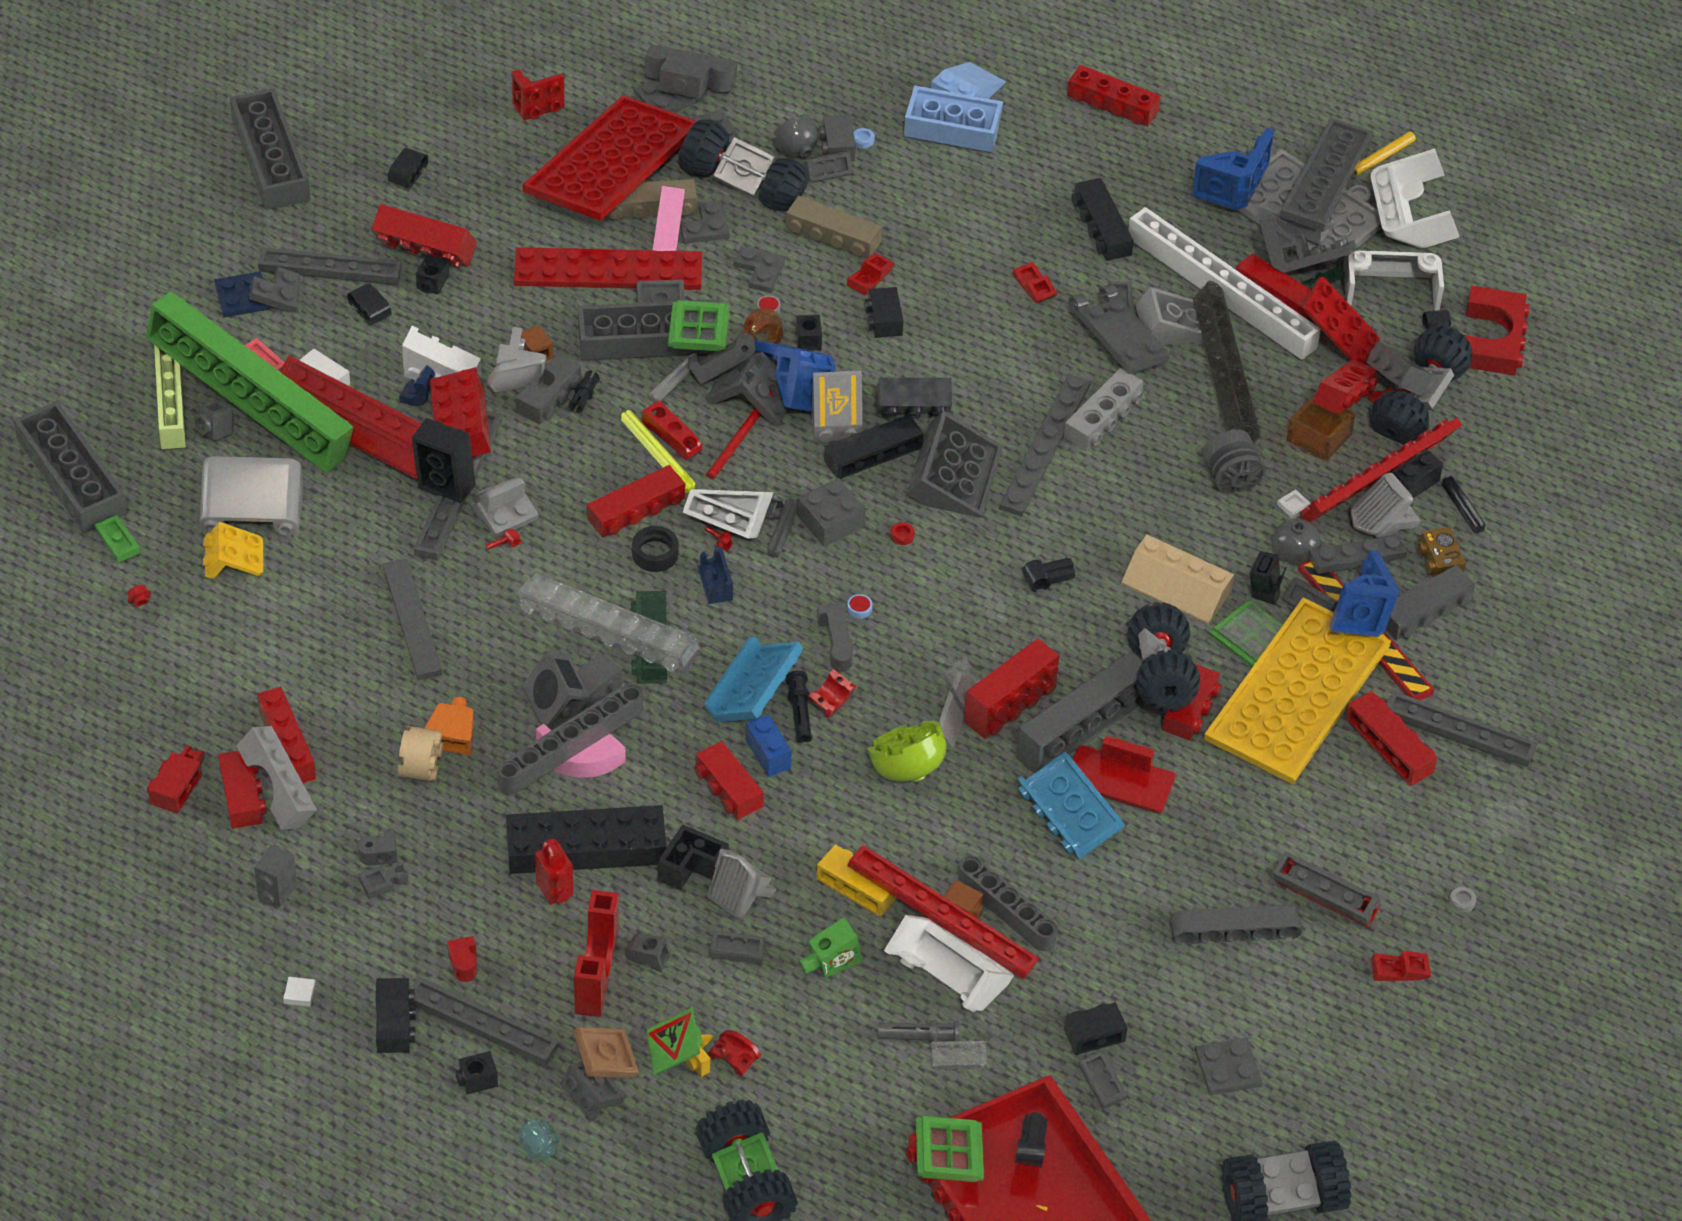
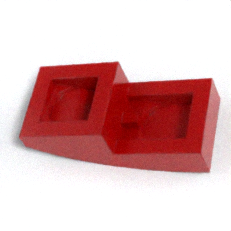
[846,253,894,296]
[1012,261,1058,303]
[1371,950,1431,981]

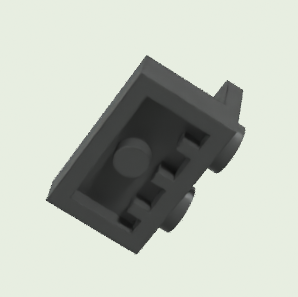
[561,1062,625,1120]

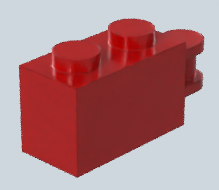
[147,745,205,814]
[535,839,574,905]

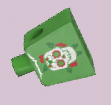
[799,917,863,978]

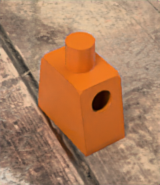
[425,697,474,755]

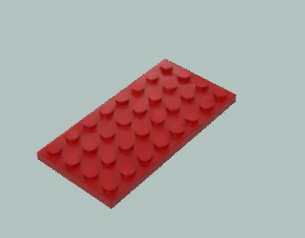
[522,95,696,221]

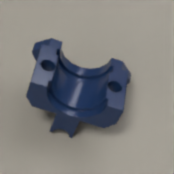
[399,365,435,406]

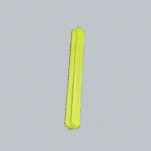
[621,410,696,493]

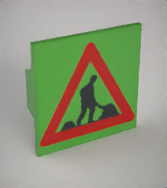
[647,1008,703,1075]

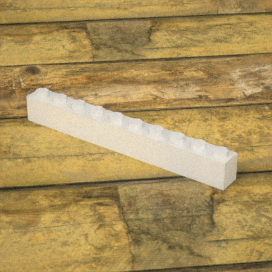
[1129,207,1321,360]

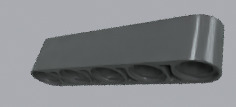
[958,855,1058,952]
[1171,905,1302,945]

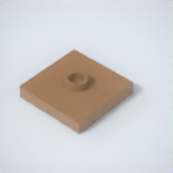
[573,1027,639,1078]

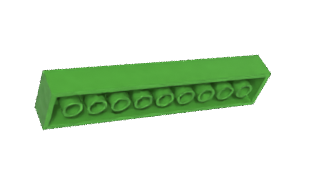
[145,291,353,473]

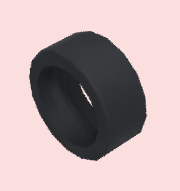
[632,526,679,572]

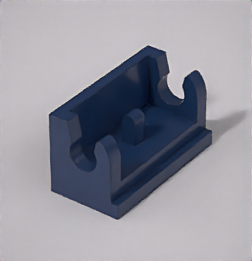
[697,547,733,604]

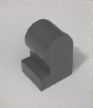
[358,829,398,865]
[625,933,671,973]

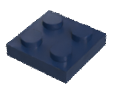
[214,271,270,318]

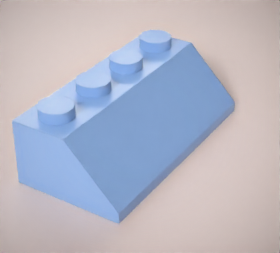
[904,86,1003,153]

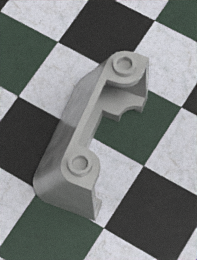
[199,456,304,536]

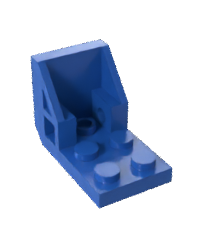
[1192,128,1275,210]
[755,340,836,411]
[1329,550,1400,637]

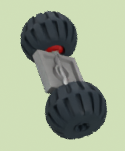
[679,119,809,211]
[1370,325,1472,445]
[1128,602,1200,712]

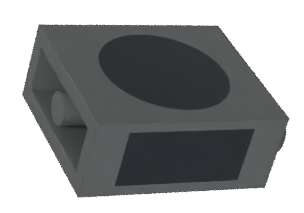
[522,651,590,731]

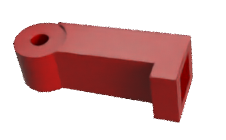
[642,400,702,460]

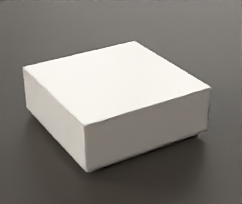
[1277,489,1311,518]
[283,977,316,1007]

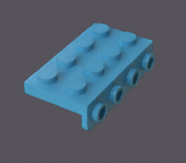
[705,637,803,722]
[1018,751,1125,859]

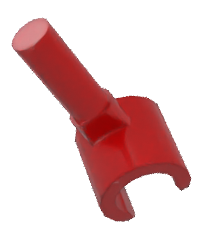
[705,526,733,551]
[485,529,522,550]

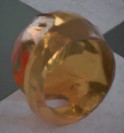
[744,308,783,353]

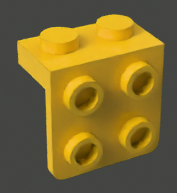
[203,522,263,578]

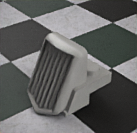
[487,327,546,393]
[1350,473,1421,538]
[470,477,539,539]
[707,849,777,919]

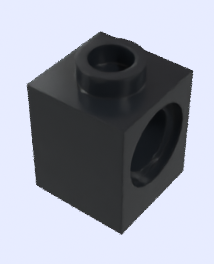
[416,255,449,295]
[796,314,822,351]
[455,1051,498,1095]

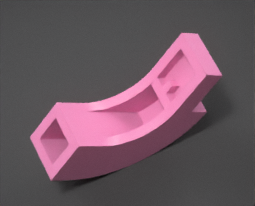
[536,724,626,778]

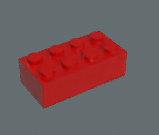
[371,204,477,268]
[430,367,491,457]
[964,638,1060,739]

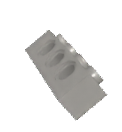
[1063,368,1144,451]

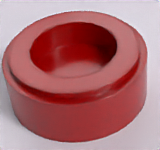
[890,522,915,545]

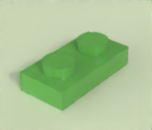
[95,515,140,563]

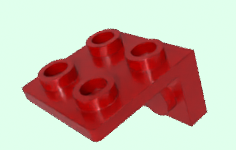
[512,69,565,121]

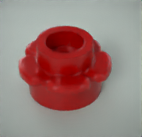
[127,585,151,607]

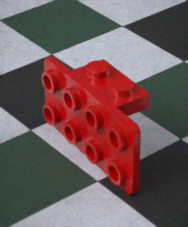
[1303,277,1380,366]
[1073,736,1176,813]

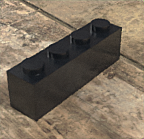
[1072,178,1134,261]
[824,414,924,479]

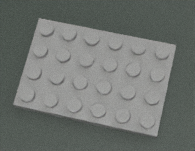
[1237,149,1382,270]

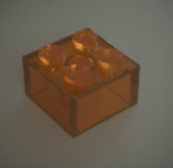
[1286,393,1355,461]

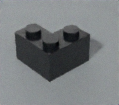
[658,824,729,890]
[375,978,416,1053]

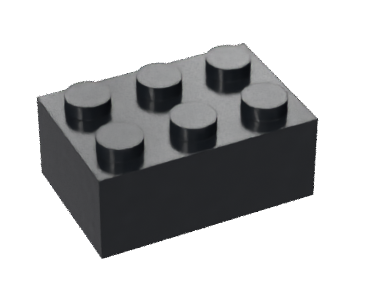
[877,378,952,418]
[411,418,476,503]

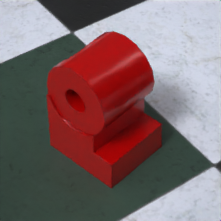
[447,936,477,982]

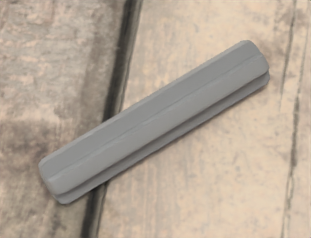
[649,354,695,403]

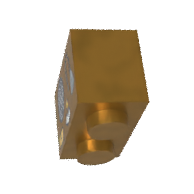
[1417,527,1466,577]

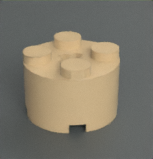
[398,726,444,781]

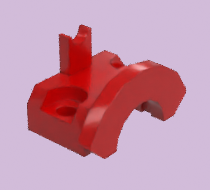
[808,669,857,718]
[707,1030,761,1077]

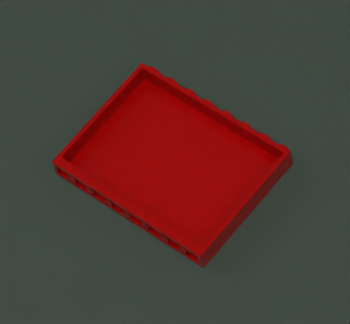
[906,1075,1151,1221]

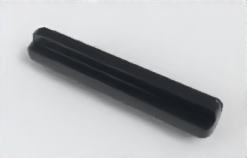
[1442,476,1486,534]

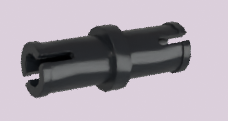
[569,370,600,413]

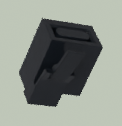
[1250,551,1287,605]

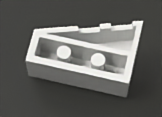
[402,326,481,381]
[683,489,773,538]

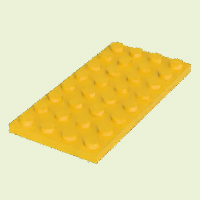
[1204,598,1391,785]

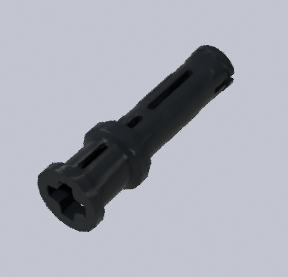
[785,670,812,743]

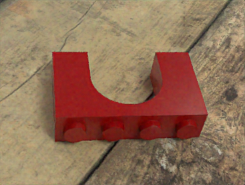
[1464,285,1530,376]
[574,890,619,1017]

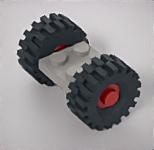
[1222,1140,1351,1221]

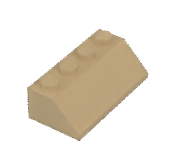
[1121,535,1234,625]

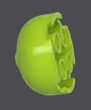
[867,721,947,782]

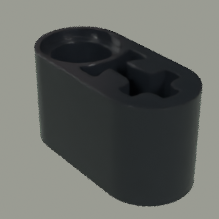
[388,147,429,188]
[347,283,392,326]

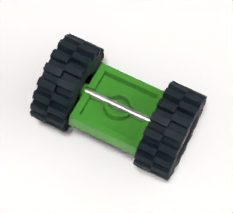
[696,1100,798,1221]

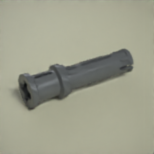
[878,1020,959,1045]

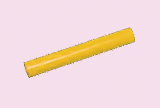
[1356,131,1416,177]

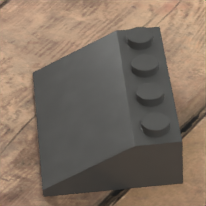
[906,410,1003,517]

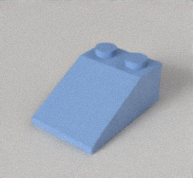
[931,62,1006,99]

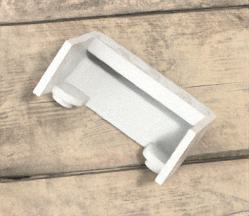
[1371,149,1459,248]
[1343,251,1444,311]
[884,915,1014,1012]

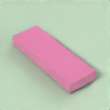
[653,186,685,251]

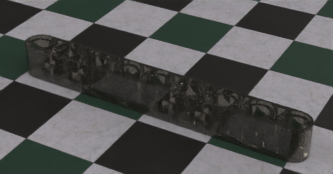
[1193,281,1260,443]

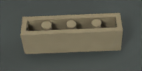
[604,179,697,220]
[786,196,882,258]

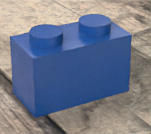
[745,714,792,777]

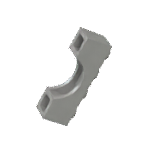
[236,726,317,830]

